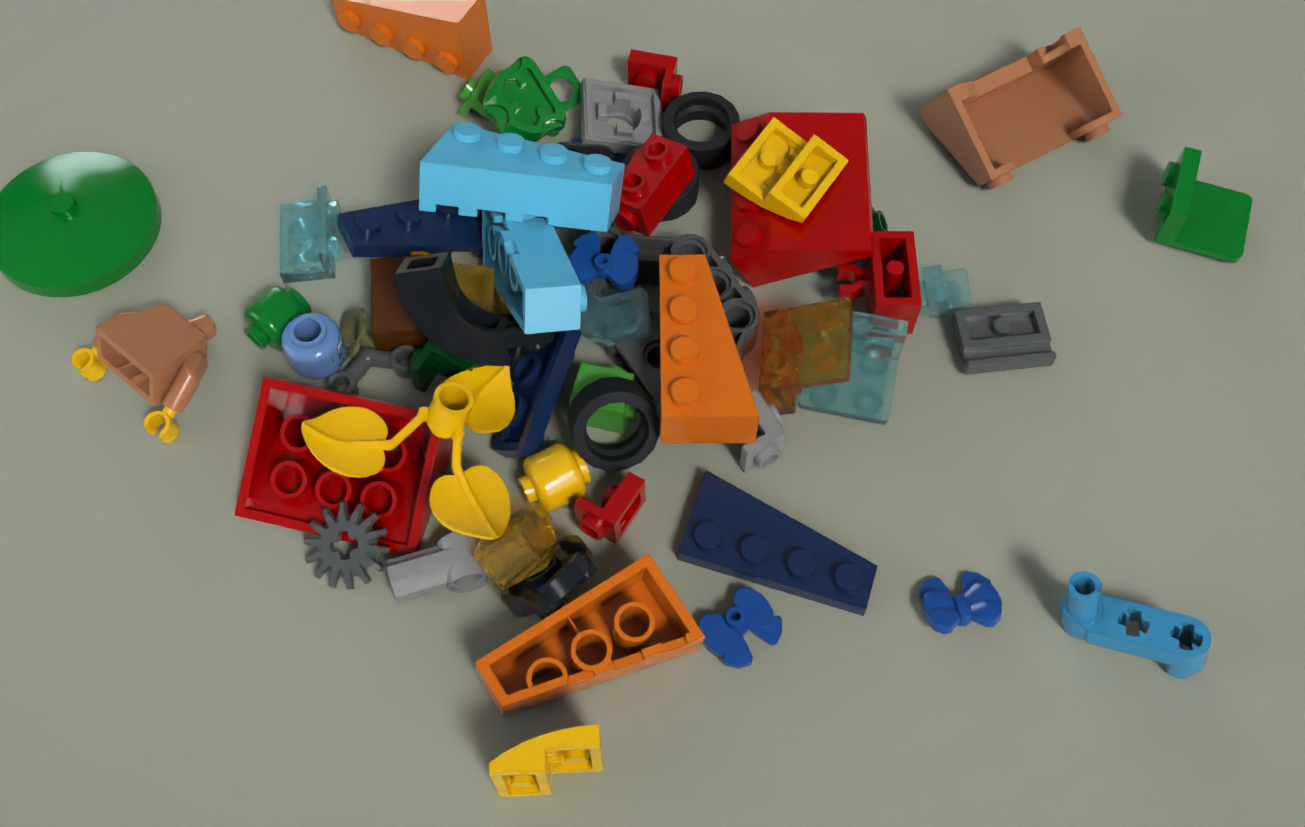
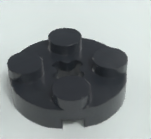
[501,535,598,620]

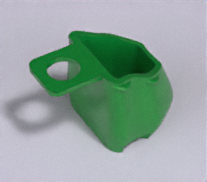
[482,56,581,142]

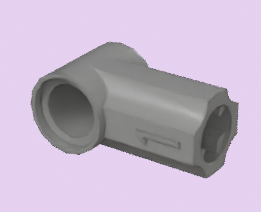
[386,532,491,604]

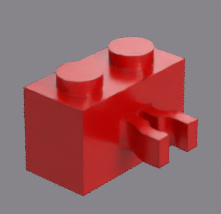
[836,231,922,334]

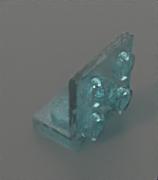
[798,304,909,425]

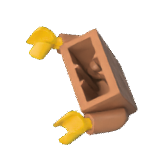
[72,304,216,444]

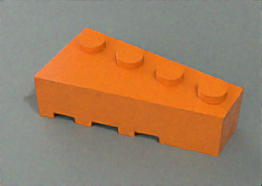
[332,0,492,80]
[659,254,760,444]
[474,553,705,717]

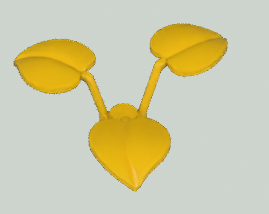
[301,365,515,540]

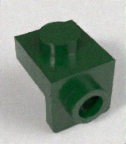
[409,340,482,393]

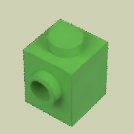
[569,362,638,434]

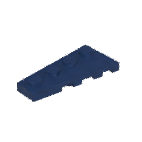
[337,199,483,257]
[493,288,596,459]
[678,470,877,616]

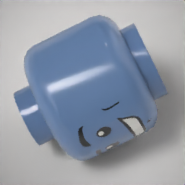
[282,313,346,380]

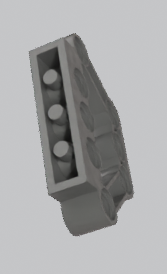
[585,228,760,419]

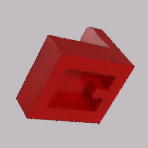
[627,49,683,112]
[574,471,646,544]

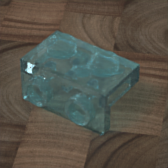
[280,185,342,283]

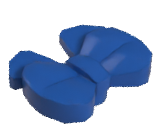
[570,232,640,291]
[918,572,1002,635]
[699,587,782,669]

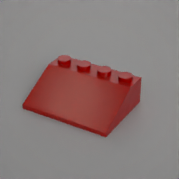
[731,112,875,288]
[235,377,453,555]

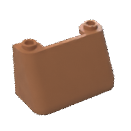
[918,27,1122,190]

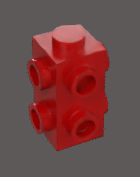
[613,133,695,237]

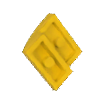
[723,117,849,223]
[489,724,603,798]

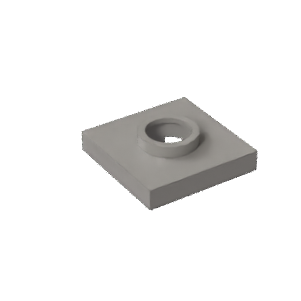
[580,78,664,155]

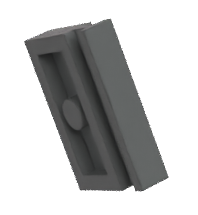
[951,302,1056,375]

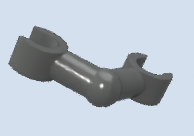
[326,345,416,395]

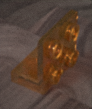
[758,298,853,415]

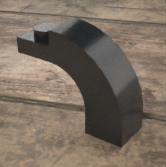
[394,252,556,366]

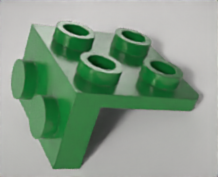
[1154,146,1252,263]

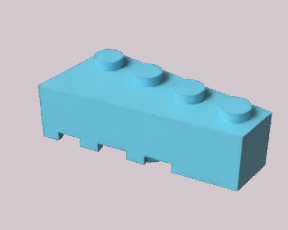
[419,122,625,232]
[482,210,587,334]

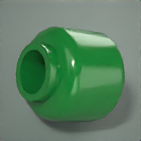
[243,286,312,351]

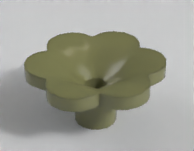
[340,307,375,361]

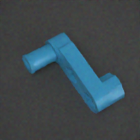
[1061,571,1211,679]

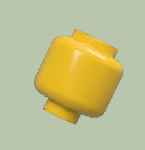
[518,443,591,512]

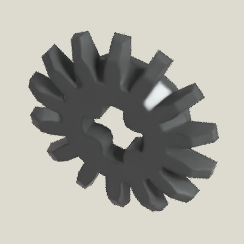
[304,502,390,590]

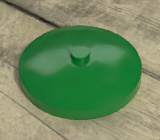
[0,152,162,298]

